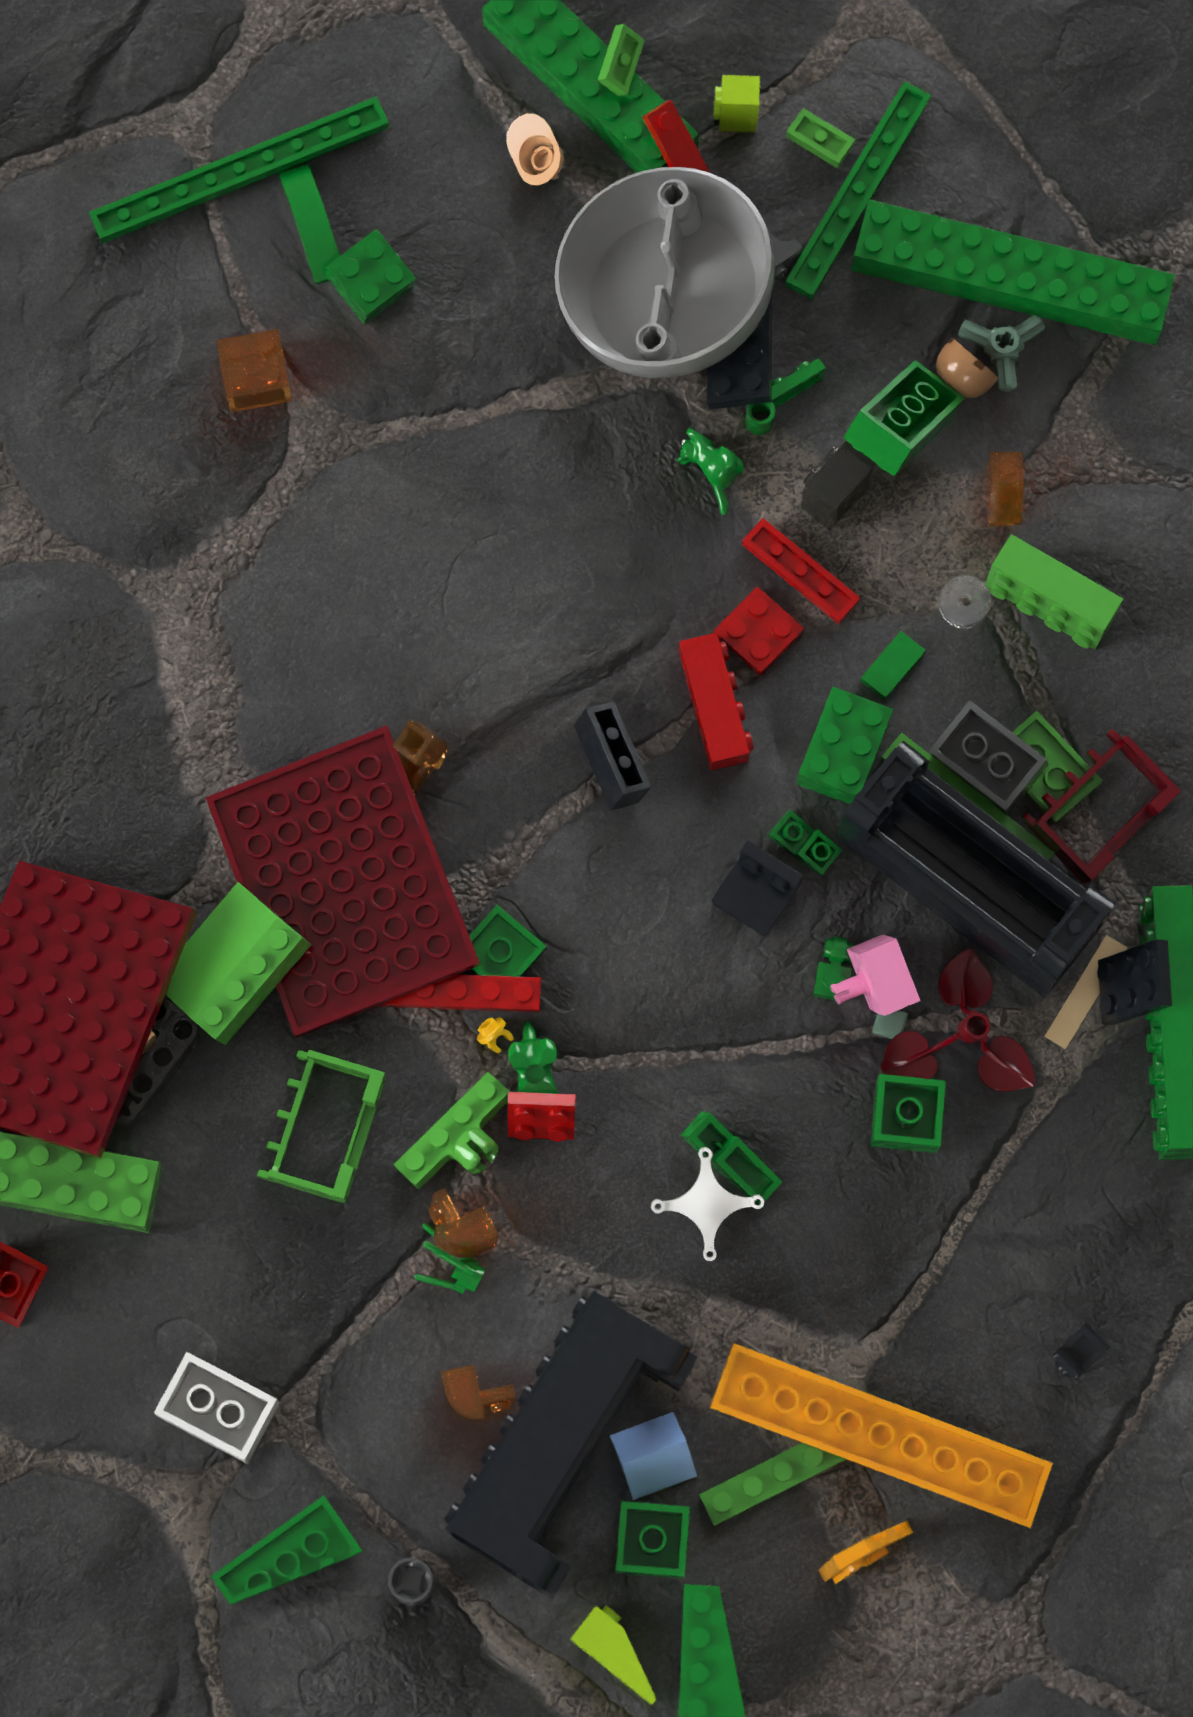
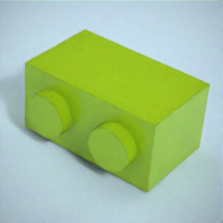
[713,75,760,132]

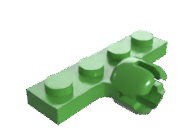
[394,1072,510,1190]

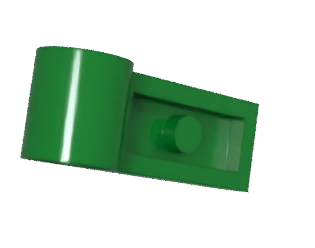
[745,358,825,435]

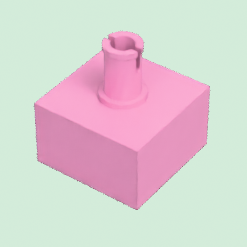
[830,934,921,1016]

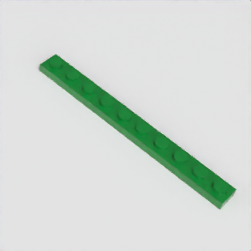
[89,96,389,244]

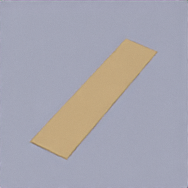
[1044,935,1127,1049]

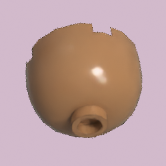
[936,338,999,398]

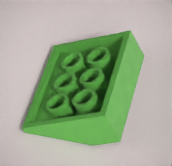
[166,882,312,1045]

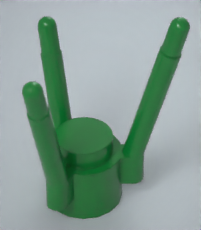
[414,1223,486,1295]

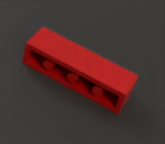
[678,632,754,771]

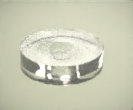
[939,575,991,628]

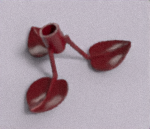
[881,949,1035,1092]

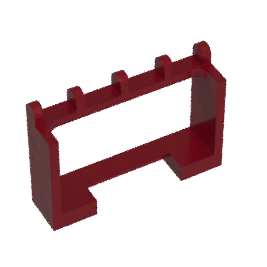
[1021,729,1181,884]

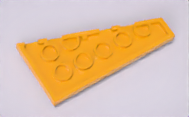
[818,1521,914,1584]

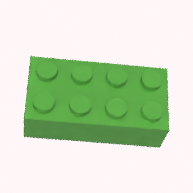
[985,534,1123,650]

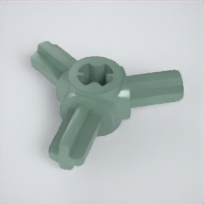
[958,315,1045,392]

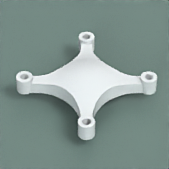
[651,1147,764,1261]

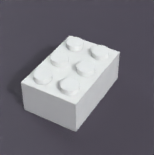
[154,1352,280,1464]

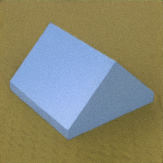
[610,1412,697,1500]

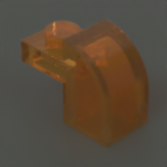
[392,719,447,795]
[429,1188,499,1258]
[441,1365,516,1422]

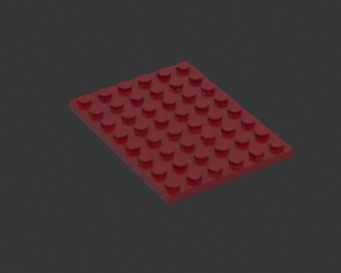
[206,725,481,1038]
[0,861,197,1158]

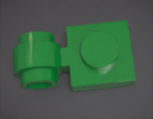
[812,936,853,1001]

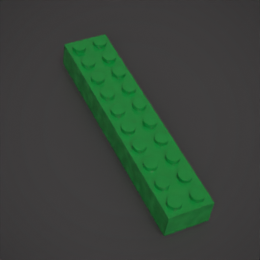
[851,199,1175,346]

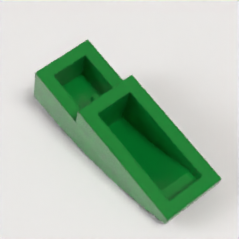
[680,1111,782,1204]

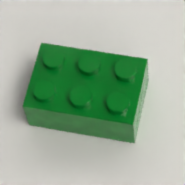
[796,686,893,804]

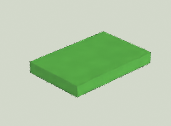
[1012,711,1103,825]

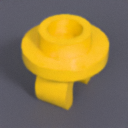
[477,1017,514,1054]

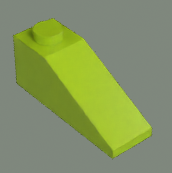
[570,1605,656,1706]

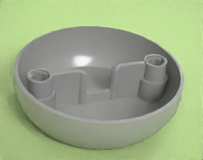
[555,167,775,378]

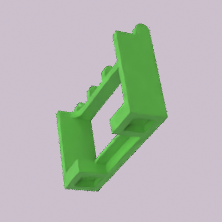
[257,1050,386,1204]

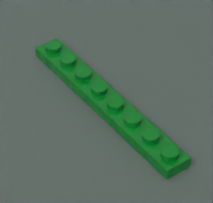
[785,81,931,300]

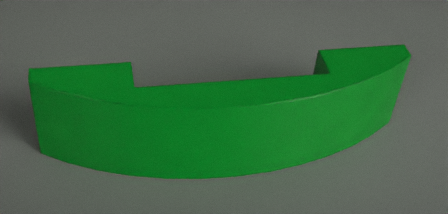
[278,164,340,285]

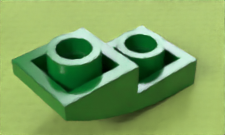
[767,810,842,875]

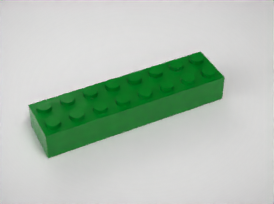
[482,0,699,173]
[1138,885,1193,1160]

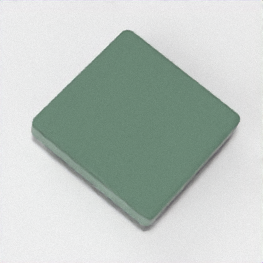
[872,1010,908,1039]

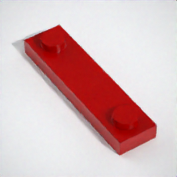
[642,100,710,173]
[742,518,860,624]

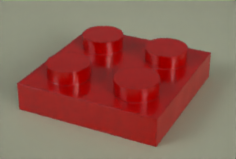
[713,586,804,676]
[508,1092,576,1142]

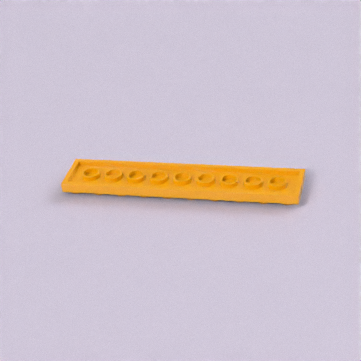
[709,1343,1053,1528]

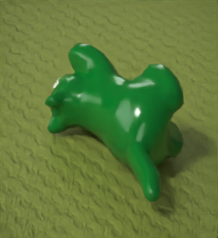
[677,428,744,516]
[508,1021,559,1094]

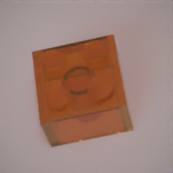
[216,329,292,412]

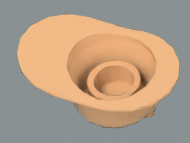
[507,114,564,185]

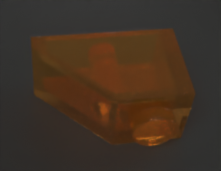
[986,452,1024,526]

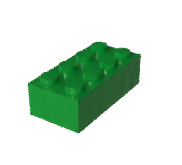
[843,360,965,476]

